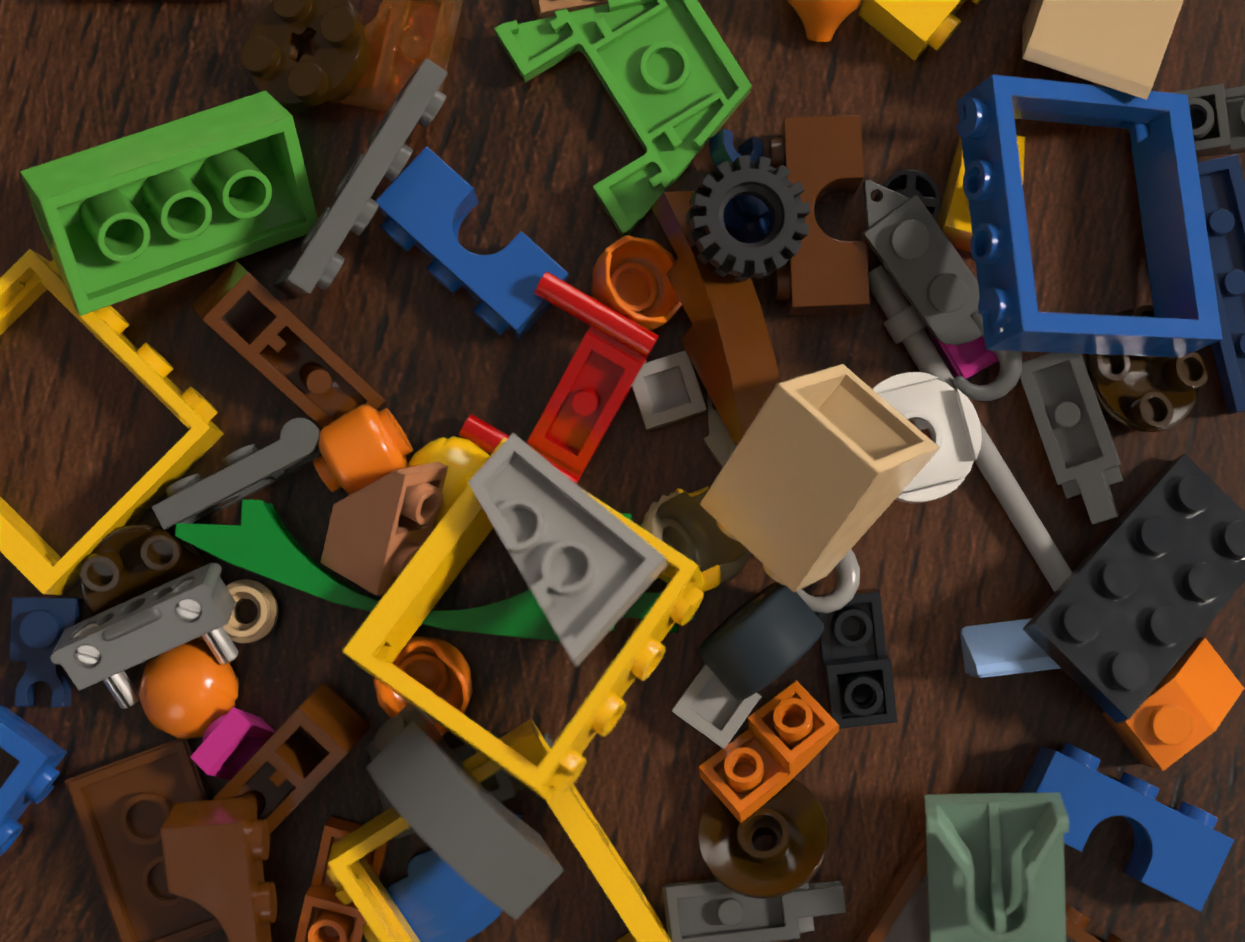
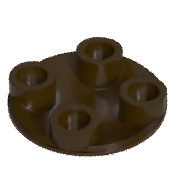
[1086,305,1209,432]
[80,524,207,616]

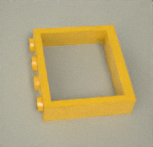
[0,249,224,595]
[343,438,704,802]
[326,718,672,942]

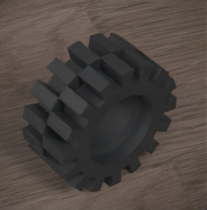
[686,155,811,281]

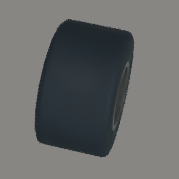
[698,581,824,700]

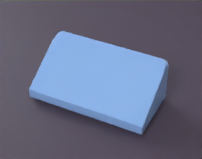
[960,618,1061,678]

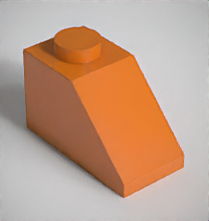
[1102,637,1244,771]

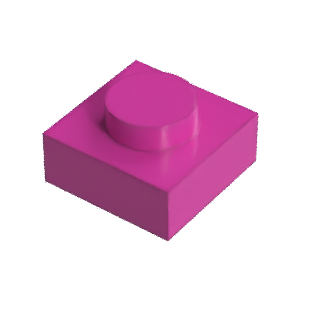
[190,707,276,781]

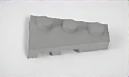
[468,433,668,667]

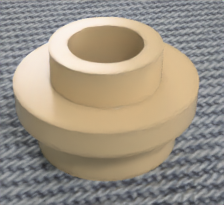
[223,579,279,643]

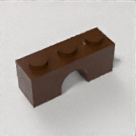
[769,115,870,317]

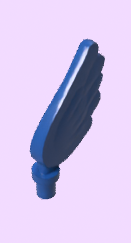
[386,808,523,942]

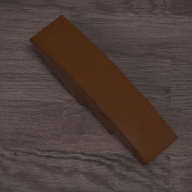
[652,191,781,446]

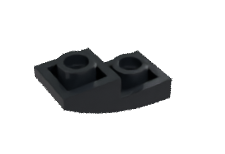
[814,588,897,729]

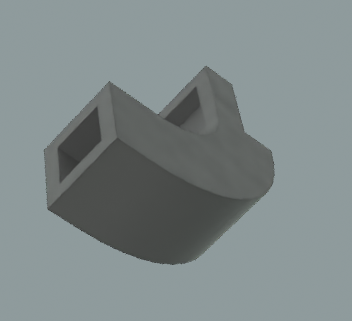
[365,703,564,920]

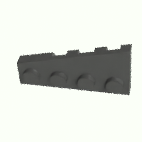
[274,58,448,299]

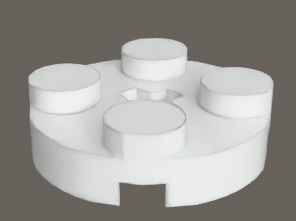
[873,372,982,503]

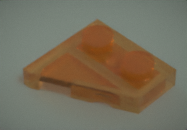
[327,0,463,120]

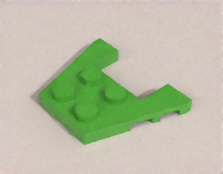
[494,0,752,238]

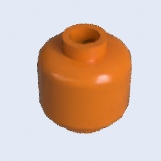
[313,404,413,495]

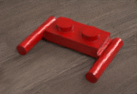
[459,271,659,485]

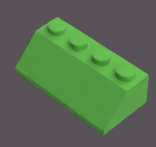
[20,91,318,316]

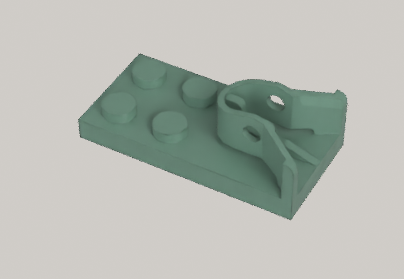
[924,792,1069,942]

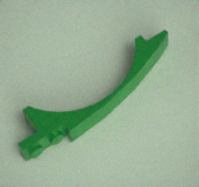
[175,500,693,642]

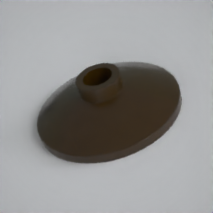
[698,779,829,899]

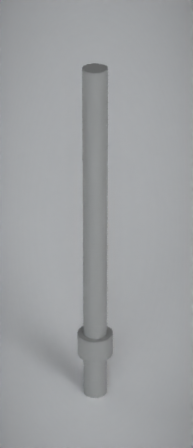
[868,265,1072,593]

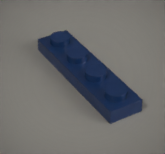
[1197,154,1245,415]

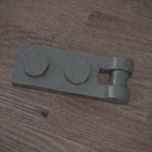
[152,418,322,532]

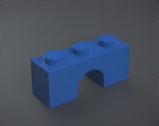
[376,146,570,339]
[1019,743,1234,912]

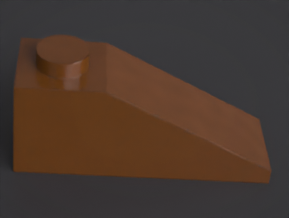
[192,260,385,428]
[212,682,370,835]

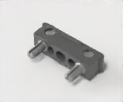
[50,563,239,709]

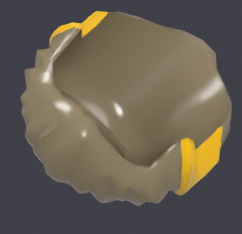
[640,486,751,592]

